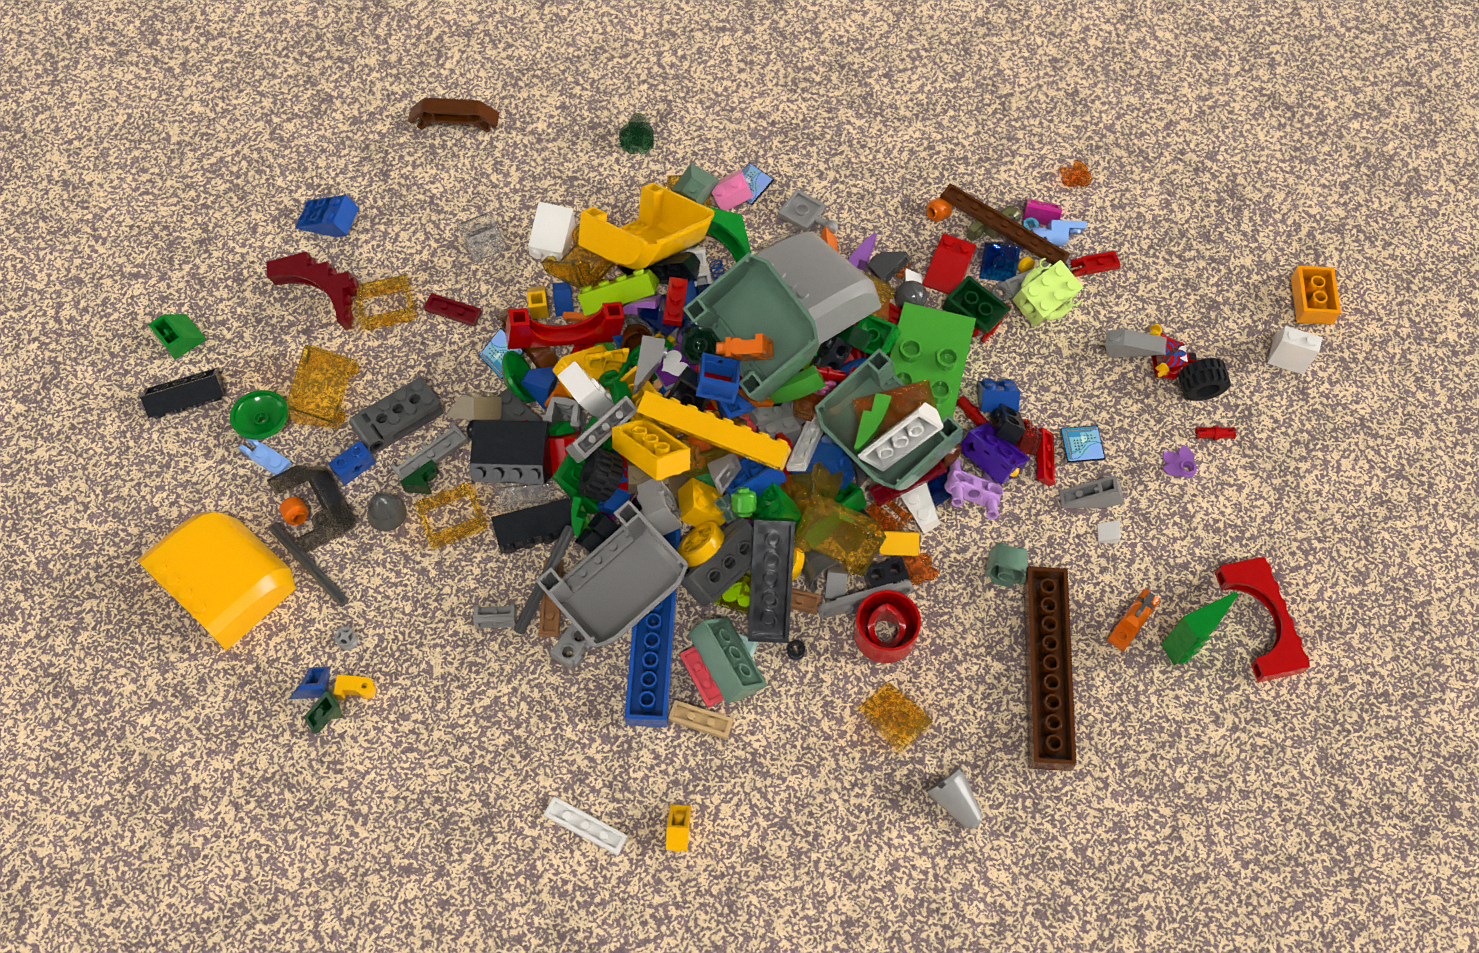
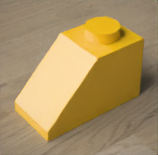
[666,804,691,852]

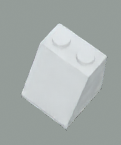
[528,202,576,263]
[1267,326,1323,374]

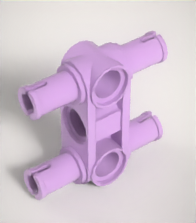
[944,459,1003,520]

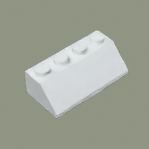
[858,402,944,472]

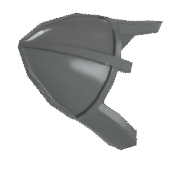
[367,492,407,532]
[801,547,842,592]

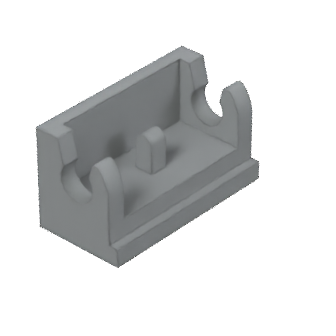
[473,603,517,629]

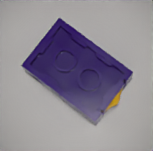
[960,423,1030,485]

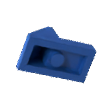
[552,281,574,317]

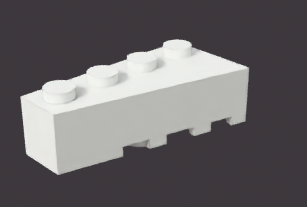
[557,361,614,419]
[900,483,941,534]

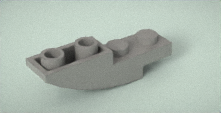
[747,400,817,426]

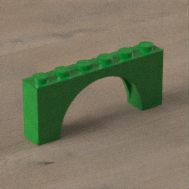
[707,206,751,263]

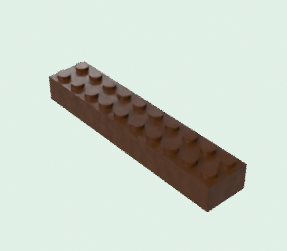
[1024,566,1077,771]

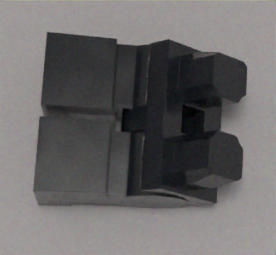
[575,512,619,554]

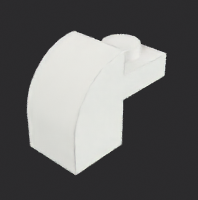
[686,247,712,291]

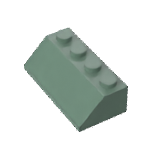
[688,617,767,703]

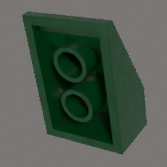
[942,275,1011,333]

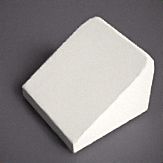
[904,269,922,284]
[1097,521,1121,544]

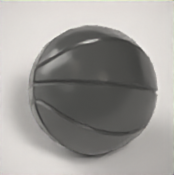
[895,280,927,309]

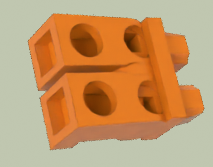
[716,333,773,362]

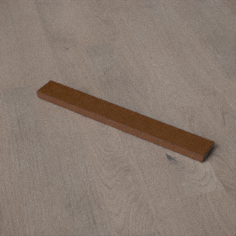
[940,183,1070,265]

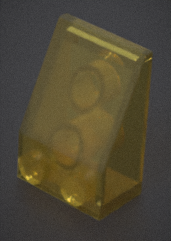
[858,683,933,754]

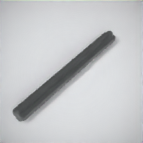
[269,523,349,607]
[513,525,574,635]

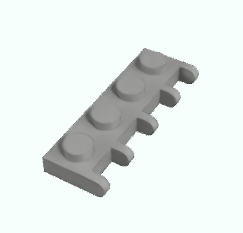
[390,422,468,480]

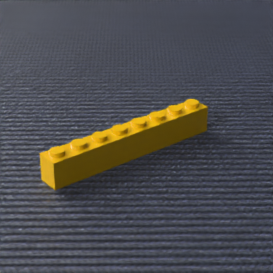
[636,390,791,472]

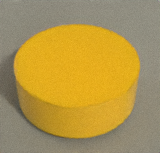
[1017,256,1035,273]

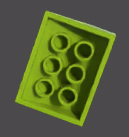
[577,268,659,316]

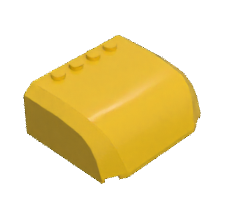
[578,182,715,270]
[136,512,296,651]

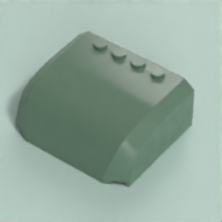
[683,252,819,403]
[815,348,963,490]

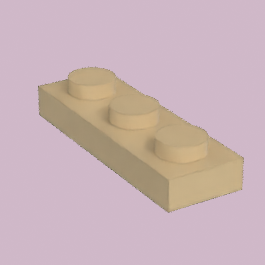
[668,700,734,740]

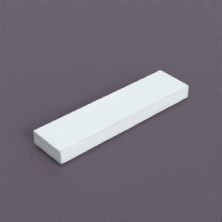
[786,414,823,471]
[543,796,628,856]

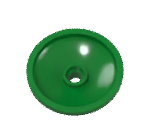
[502,350,536,403]
[230,390,289,440]

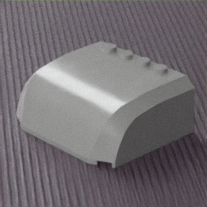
[754,232,881,345]
[536,500,688,648]

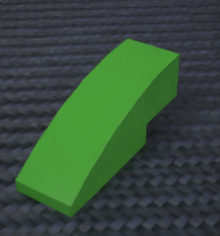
[769,365,826,404]
[854,393,892,453]

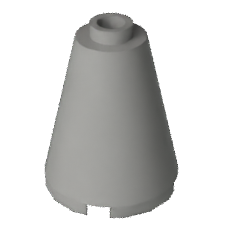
[927,767,983,829]

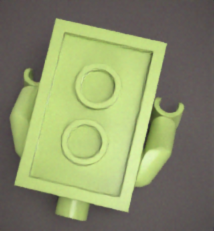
[1012,258,1084,327]

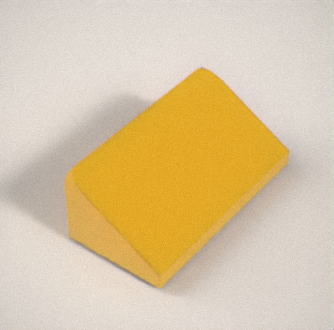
[879,531,919,556]

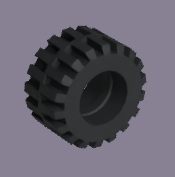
[1178,358,1231,401]
[578,448,623,502]

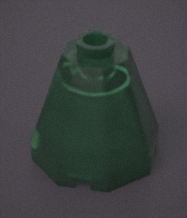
[619,113,654,155]
[680,326,721,365]

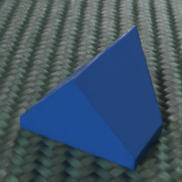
[520,366,557,409]
[715,393,757,420]
[287,666,330,700]

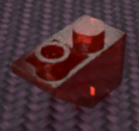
[1015,419,1043,456]

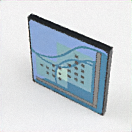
[742,162,774,206]
[478,327,525,379]
[1060,425,1105,463]

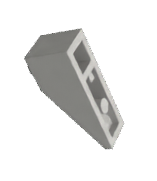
[1105,329,1167,358]
[632,335,668,394]
[1059,475,1125,508]

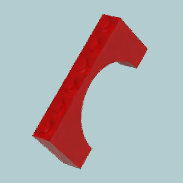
[505,302,625,349]
[1215,556,1310,683]

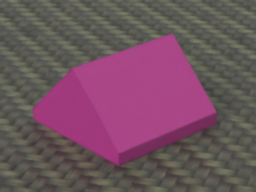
[1022,198,1062,226]

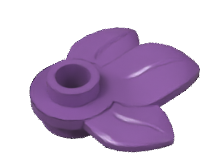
[1163,445,1197,478]

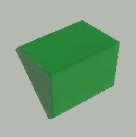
[609,381,632,404]

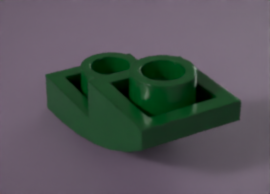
[835,325,873,352]

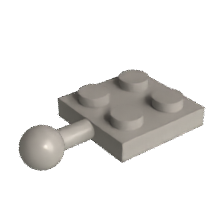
[778,189,838,233]

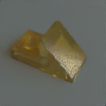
[811,461,844,503]

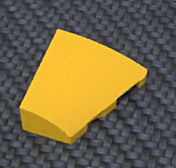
[585,348,629,372]

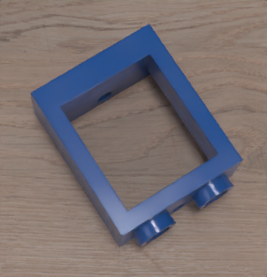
[696,352,740,404]

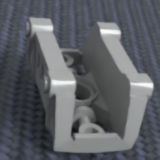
[543,396,587,433]

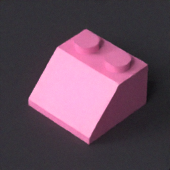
[712,169,754,211]

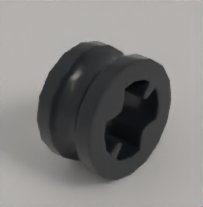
[787,640,805,660]

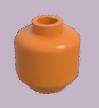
[926,197,952,222]
[279,497,309,525]

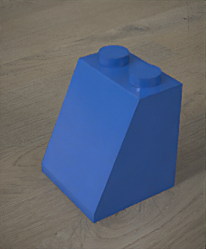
[790,442,856,493]

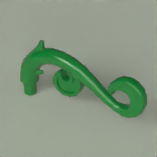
[599,337,674,387]

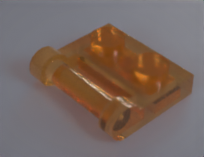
[865,500,913,532]

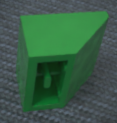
[148,314,207,360]
[751,482,801,522]

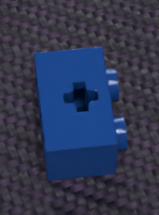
[328,441,375,486]

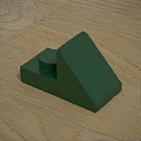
[400,459,439,494]
[303,690,343,734]

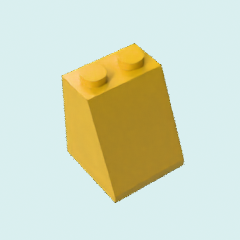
[552,344,620,398]

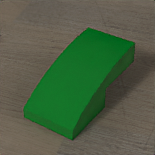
[571,490,587,537]

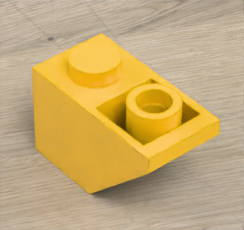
[527,285,549,319]

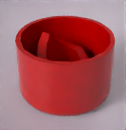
[853,590,921,663]

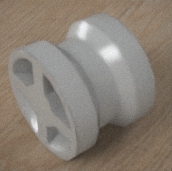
[334,626,358,651]

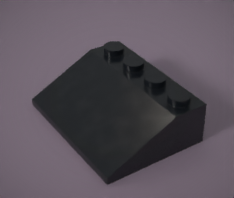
[470,420,552,484]

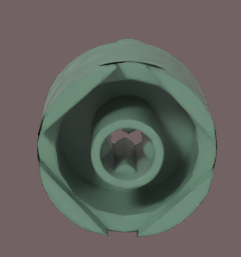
[986,543,1029,587]

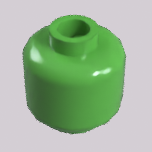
[731,486,757,517]

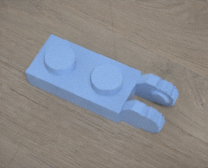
[238,438,292,478]

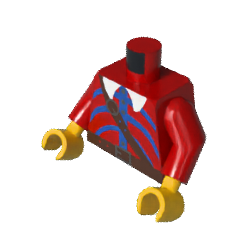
[1149,324,1196,381]

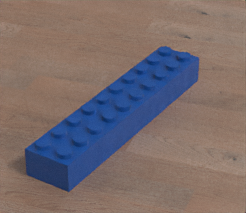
[624,529,681,728]

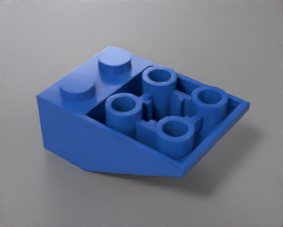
[295,195,359,237]

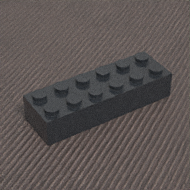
[747,517,795,643]

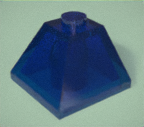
[979,242,1021,282]

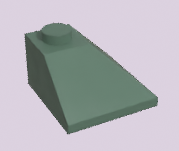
[671,163,719,205]

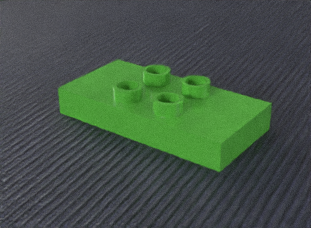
[890,302,976,420]

